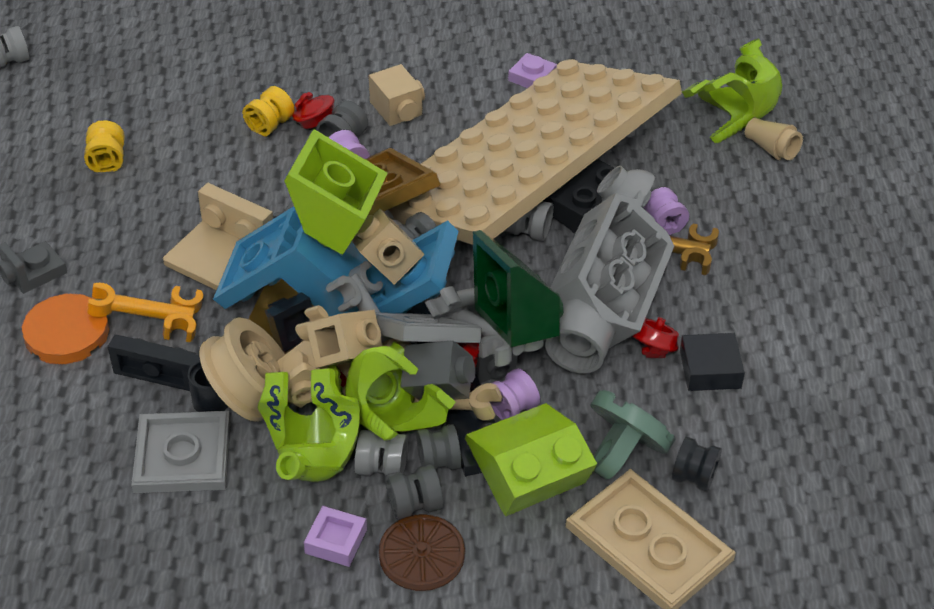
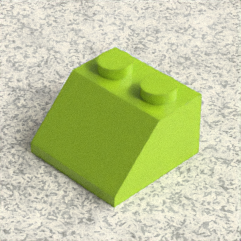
[284,129,388,255]
[465,403,597,517]

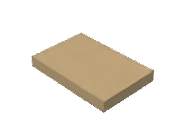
[566,469,736,609]

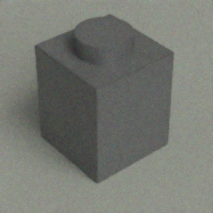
[400,341,475,400]

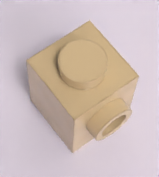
[369,64,425,126]
[352,209,425,285]
[306,309,383,368]

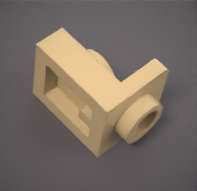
[277,341,329,408]

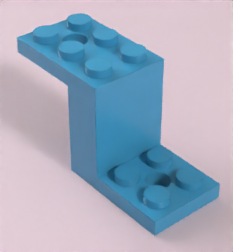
[213,206,459,317]

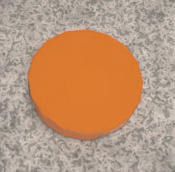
[22,293,110,364]

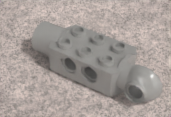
[545,166,674,373]

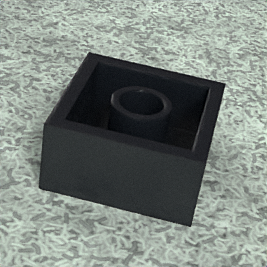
[680,333,745,391]

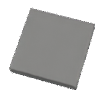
[375,312,482,343]
[131,411,230,493]

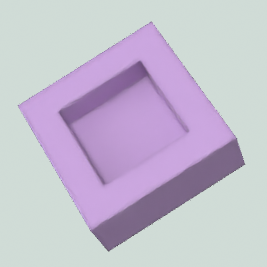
[508,53,557,88]
[304,506,367,567]

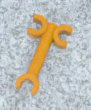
[87,282,203,342]

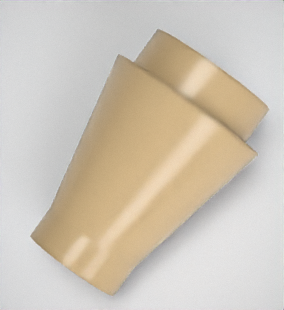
[745,118,803,160]

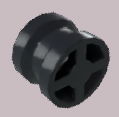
[672,437,722,491]

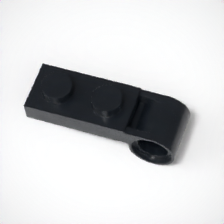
[107,334,228,412]

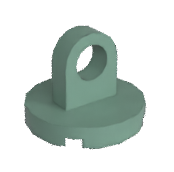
[590,390,676,480]

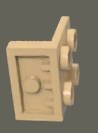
[163,183,273,290]

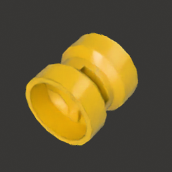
[242,86,295,137]
[84,120,125,172]

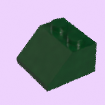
[473,230,564,348]

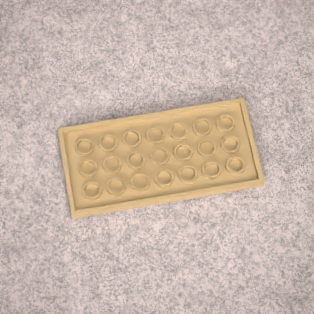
[388,59,682,244]

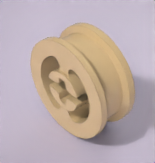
[199,317,285,422]

